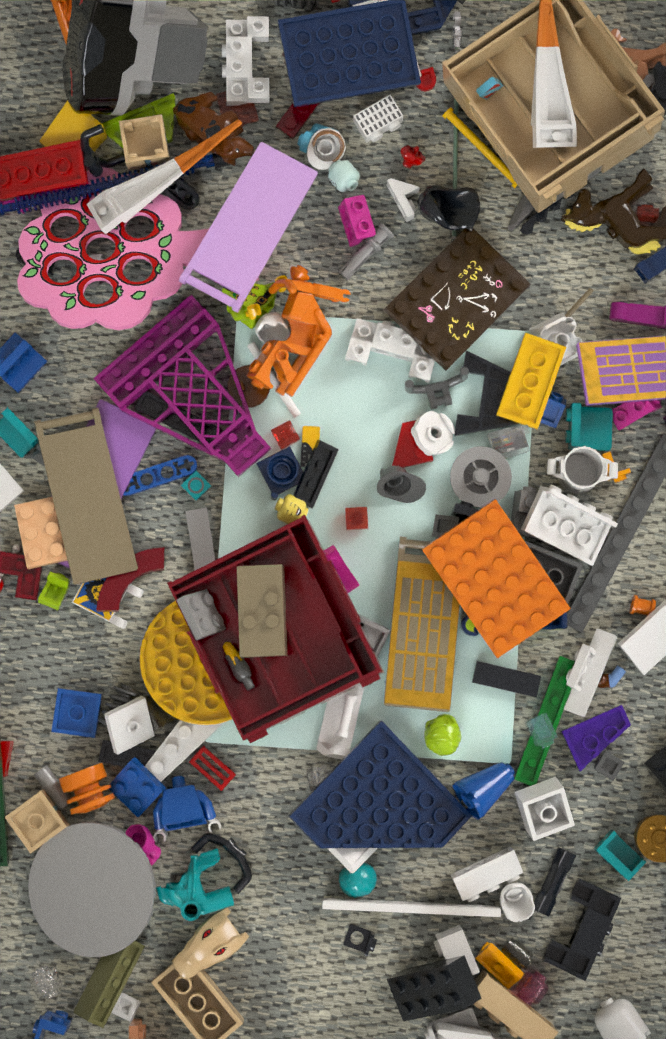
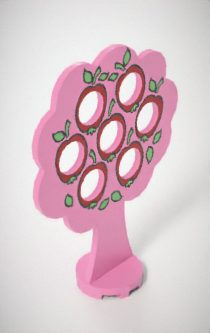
[17,167,260,330]

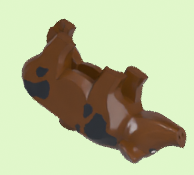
[173,92,255,166]

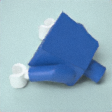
[153,776,221,842]

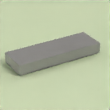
[185,508,216,570]

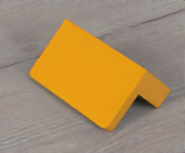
[475,942,524,989]

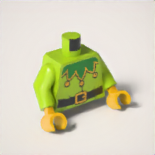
[222,275,287,329]

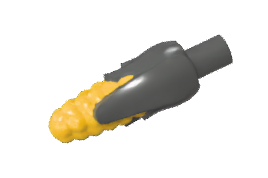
[223,642,255,691]

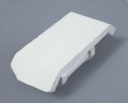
[316,685,364,760]

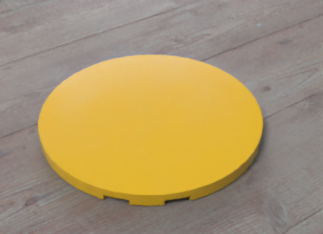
[140,601,233,725]

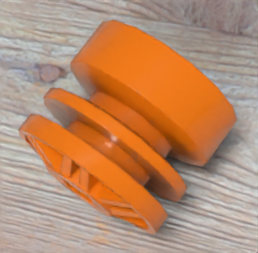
[59,763,115,815]

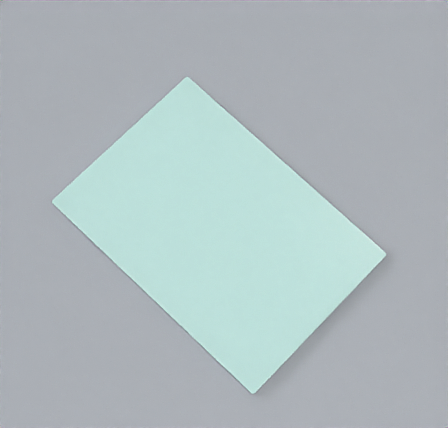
[205,314,532,764]

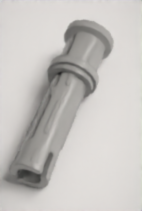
[338,223,394,281]

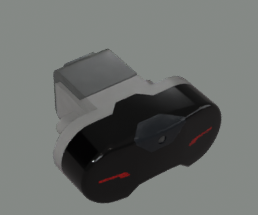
[62,0,208,115]

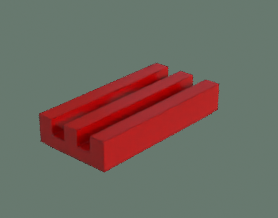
[189,745,236,791]

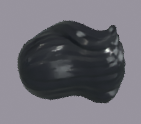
[417,185,480,231]

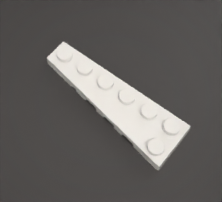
[145,720,223,782]

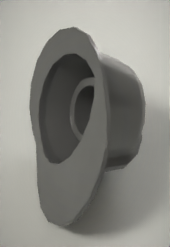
[376,466,426,503]

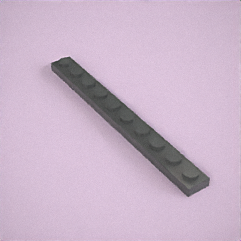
[567,433,666,633]

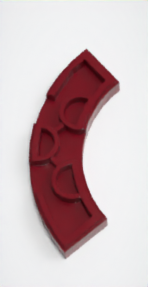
[96,547,165,612]

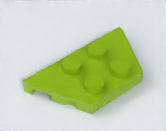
[101,93,176,148]

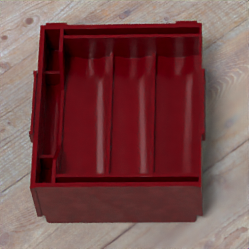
[167,515,385,743]

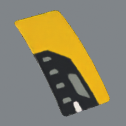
[300,426,320,467]

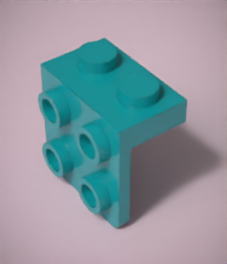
[565,403,613,451]

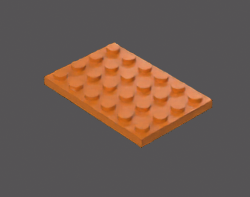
[422,499,571,658]

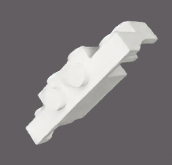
[222,16,269,106]
[345,318,435,383]

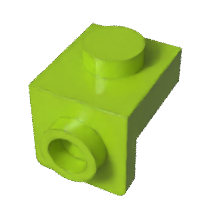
[38,572,70,610]

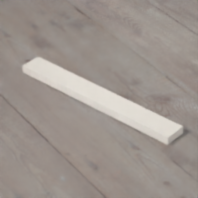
[322,898,501,917]

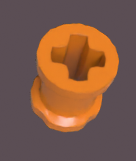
[629,595,656,616]

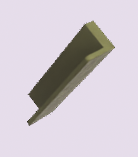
[73,941,145,1028]

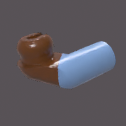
[597,665,626,688]

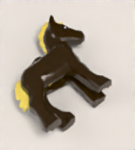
[560,168,666,255]

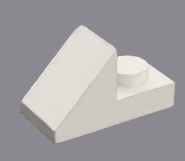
[387,178,420,222]

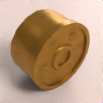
[634,815,666,862]

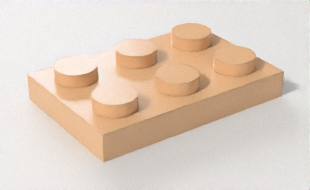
[14,497,68,569]

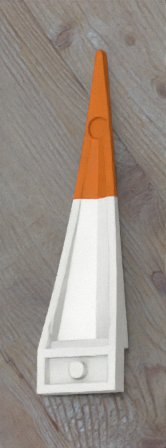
[531,0,577,148]
[87,120,242,234]

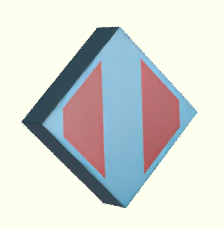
[476,77,504,100]

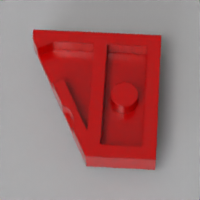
[392,420,433,468]

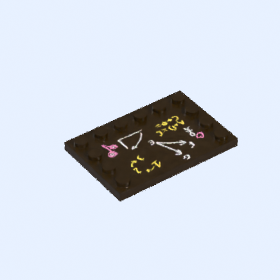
[383,228,531,371]

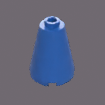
[452,762,515,820]

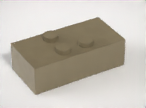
[237,564,288,658]

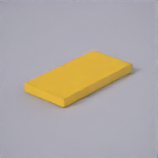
[496,332,566,430]

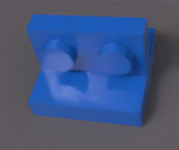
[0,332,47,393]

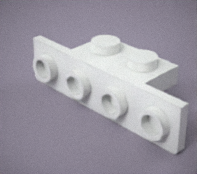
[564,629,617,717]

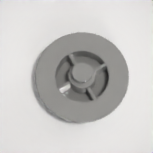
[450,446,512,508]

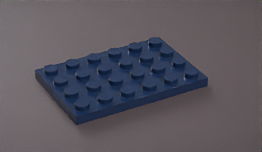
[277,0,421,107]

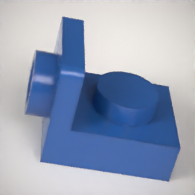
[540,392,567,428]

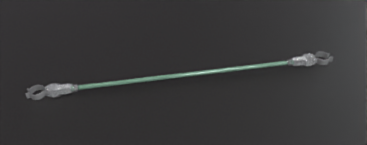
[450,11,462,243]

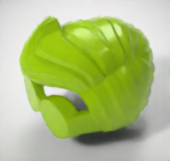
[424,714,462,756]

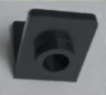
[343,924,377,957]

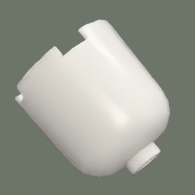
[595,997,651,1039]

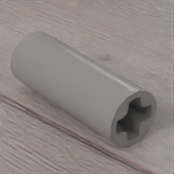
[34,765,71,810]

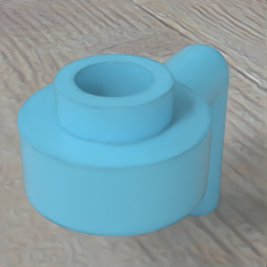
[297,123,338,153]

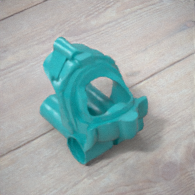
[156,848,234,921]

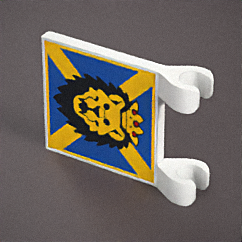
[72,578,144,629]

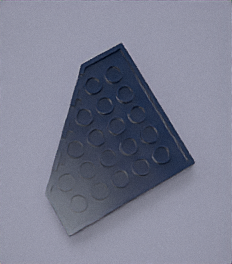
[288,721,472,849]

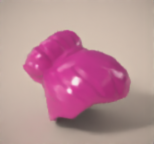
[125,824,161,866]

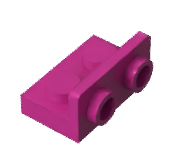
[338,195,376,247]

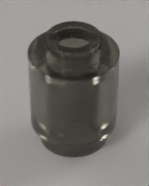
[500,937,534,970]

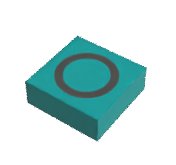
[181,471,212,501]

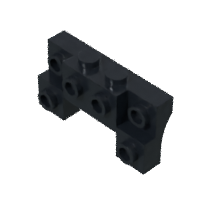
[542,878,622,981]

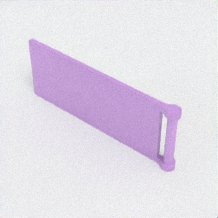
[179,142,318,313]

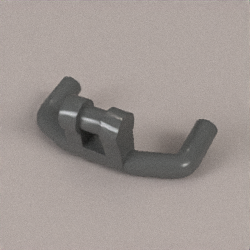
[405,367,469,409]

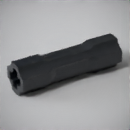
[534,847,576,917]

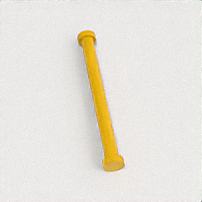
[442,107,518,189]

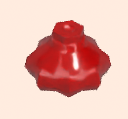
[400,145,425,169]

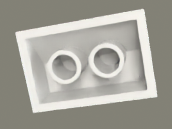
[450,847,523,902]

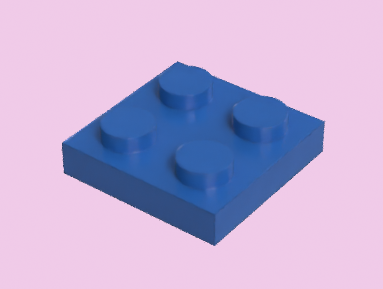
[51,688,102,738]
[109,757,166,817]

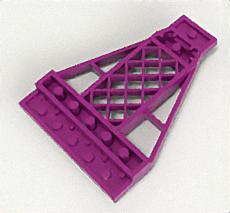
[93,295,271,477]

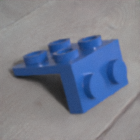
[32,1010,73,1039]

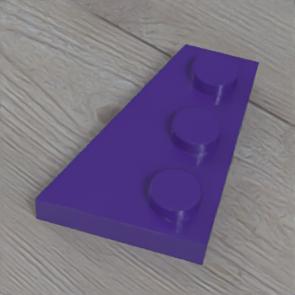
[561,705,631,772]

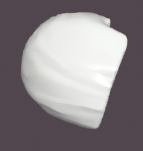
[255,312,291,343]
[500,883,535,922]

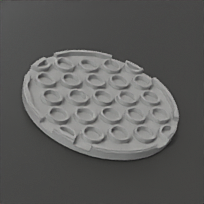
[28,822,156,957]

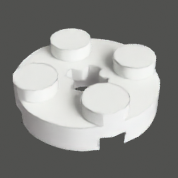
[411,411,455,456]

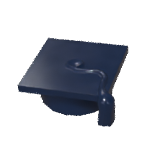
[256,446,303,500]

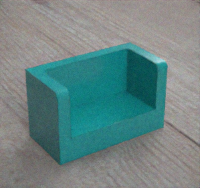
[593,829,646,881]

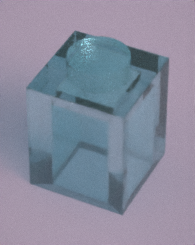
[524,713,558,748]

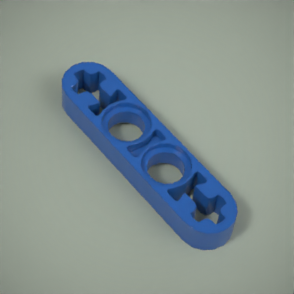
[123,455,198,496]

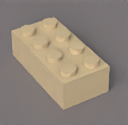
[151,962,244,1039]
[474,969,559,1039]

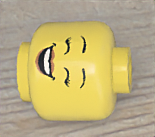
[274,494,309,524]

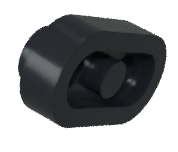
[164,177,200,210]

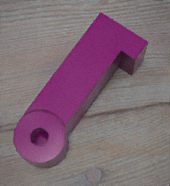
[609,302,666,329]

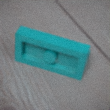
[0,407,38,458]

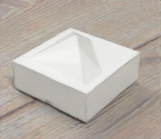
[111,993,141,1022]

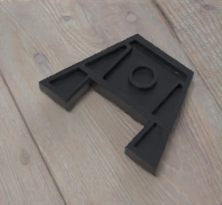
[454,350,519,436]

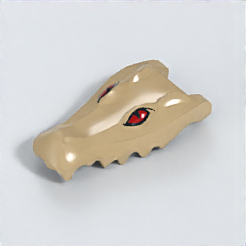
[172,908,249,980]

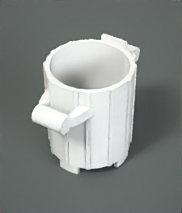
[547,446,618,494]

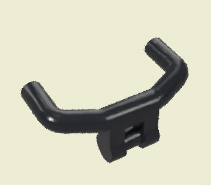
[80,124,125,177]
[191,833,252,894]

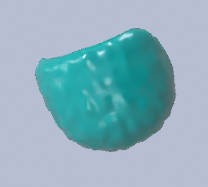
[339,863,377,898]

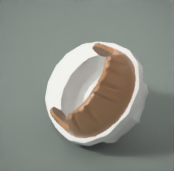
[306,128,346,170]

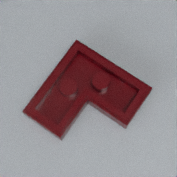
[0,551,42,601]

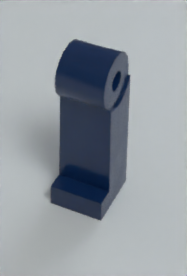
[634,247,666,284]

